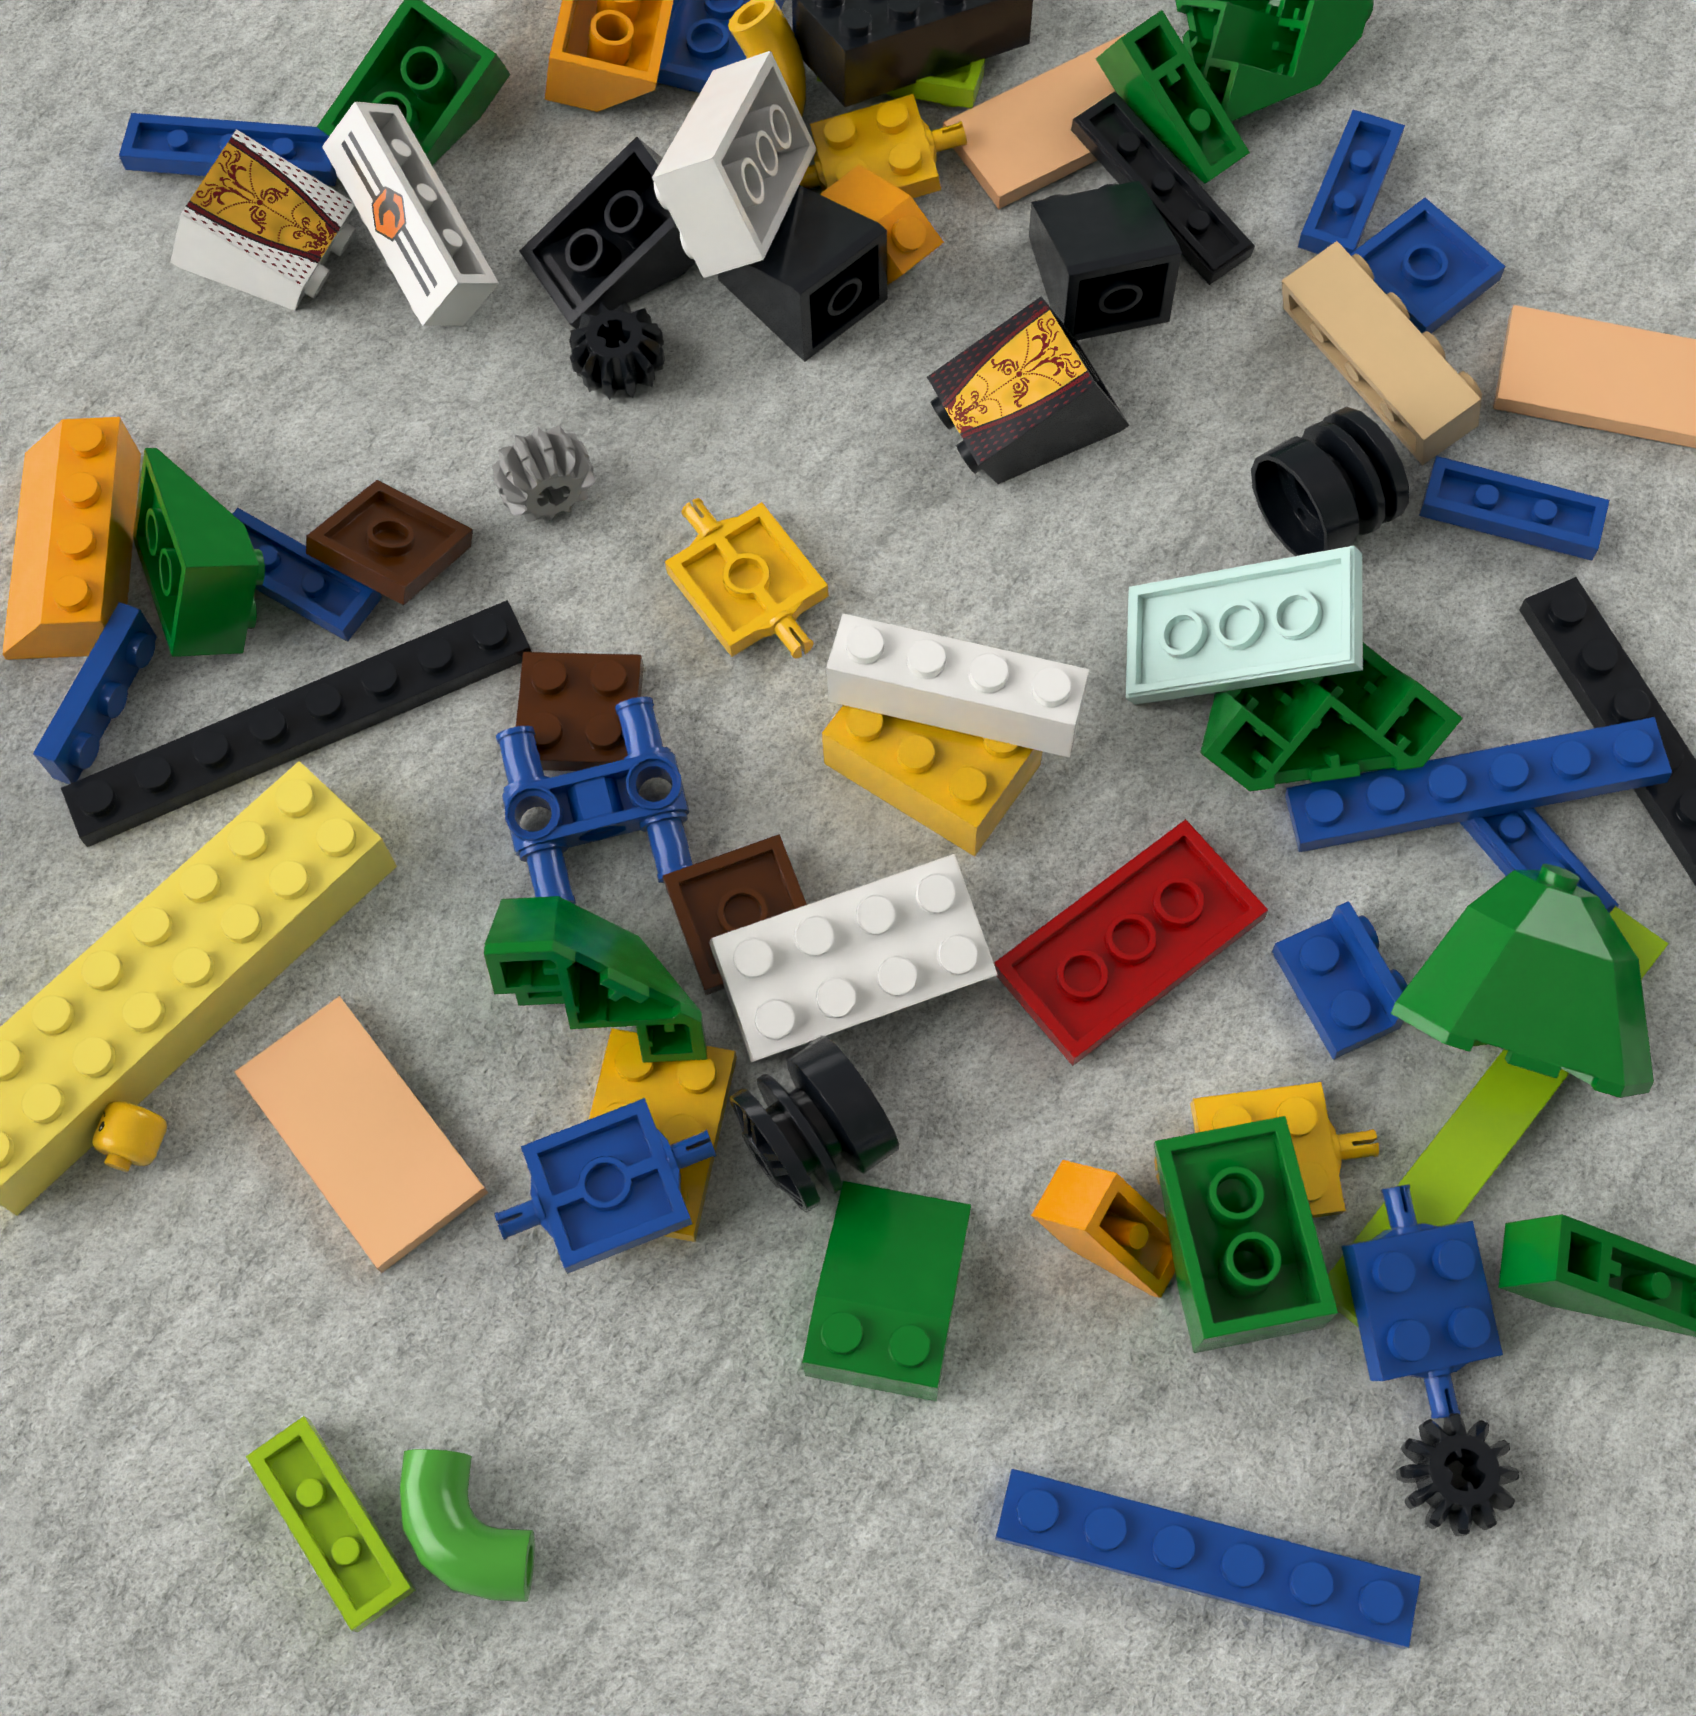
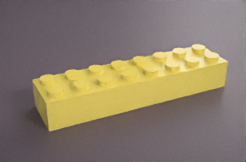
[0,761,397,1216]

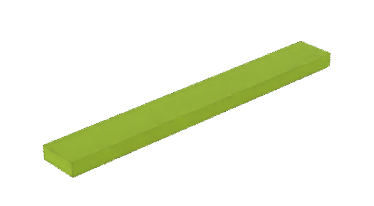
[1328,906,1669,1328]

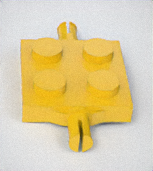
[800,94,967,198]
[665,498,829,659]
[1154,1082,1379,1218]

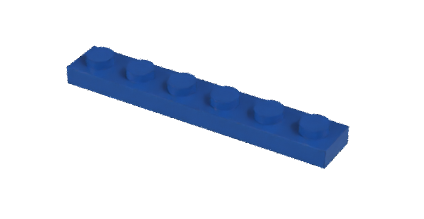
[1285,717,1672,852]
[995,1469,1421,1649]

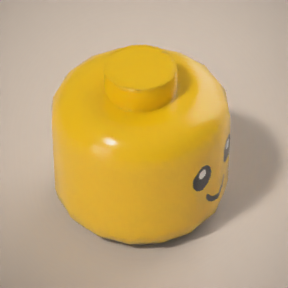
[92,1101,167,1172]

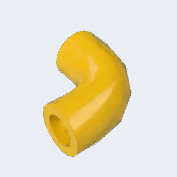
[728,0,806,117]

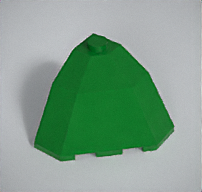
[1175,0,1374,121]
[1200,642,1463,792]
[1391,864,1654,1098]
[484,896,707,1063]

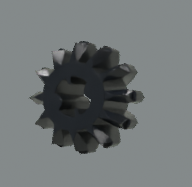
[569,300,665,400]
[1396,1413,1519,1536]

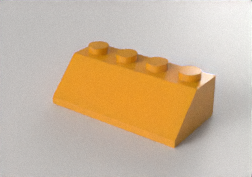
[545,0,674,112]
[2,417,141,660]

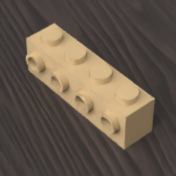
[1281,241,1482,466]

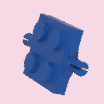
[494,1098,717,1274]
[1341,1184,1503,1419]

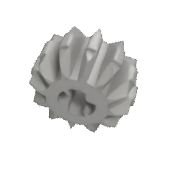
[492,426,596,522]

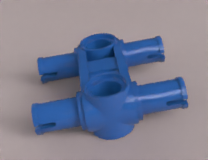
[496,696,693,904]

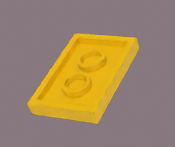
[589,1028,737,1242]

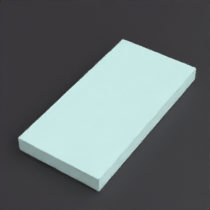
[1126,546,1363,705]

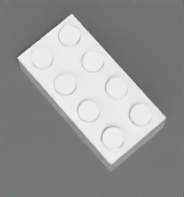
[652,51,816,278]
[709,854,998,1062]

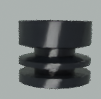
[1251,407,1409,556]
[729,1035,899,1213]

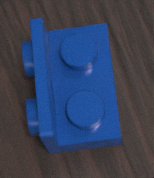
[1272,901,1408,1060]

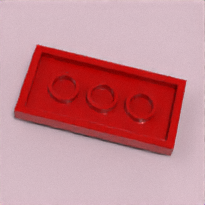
[994,819,1268,1066]

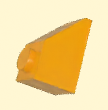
[820,165,944,285]
[1031,1160,1175,1298]

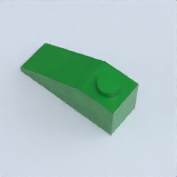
[1096,10,1250,184]
[1498,1214,1696,1337]

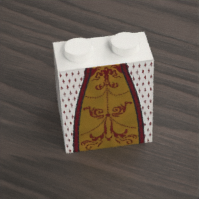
[170,129,356,311]

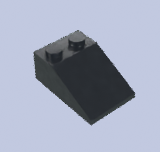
[519,137,696,329]

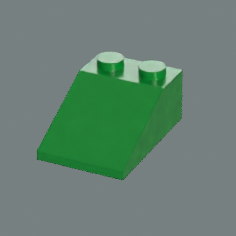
[317,0,511,166]
[133,448,265,657]
[1154,1116,1338,1353]
[802,1181,971,1402]

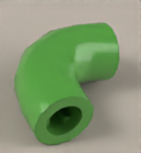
[400,1449,535,1602]

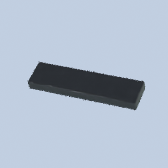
[1071,91,1255,285]

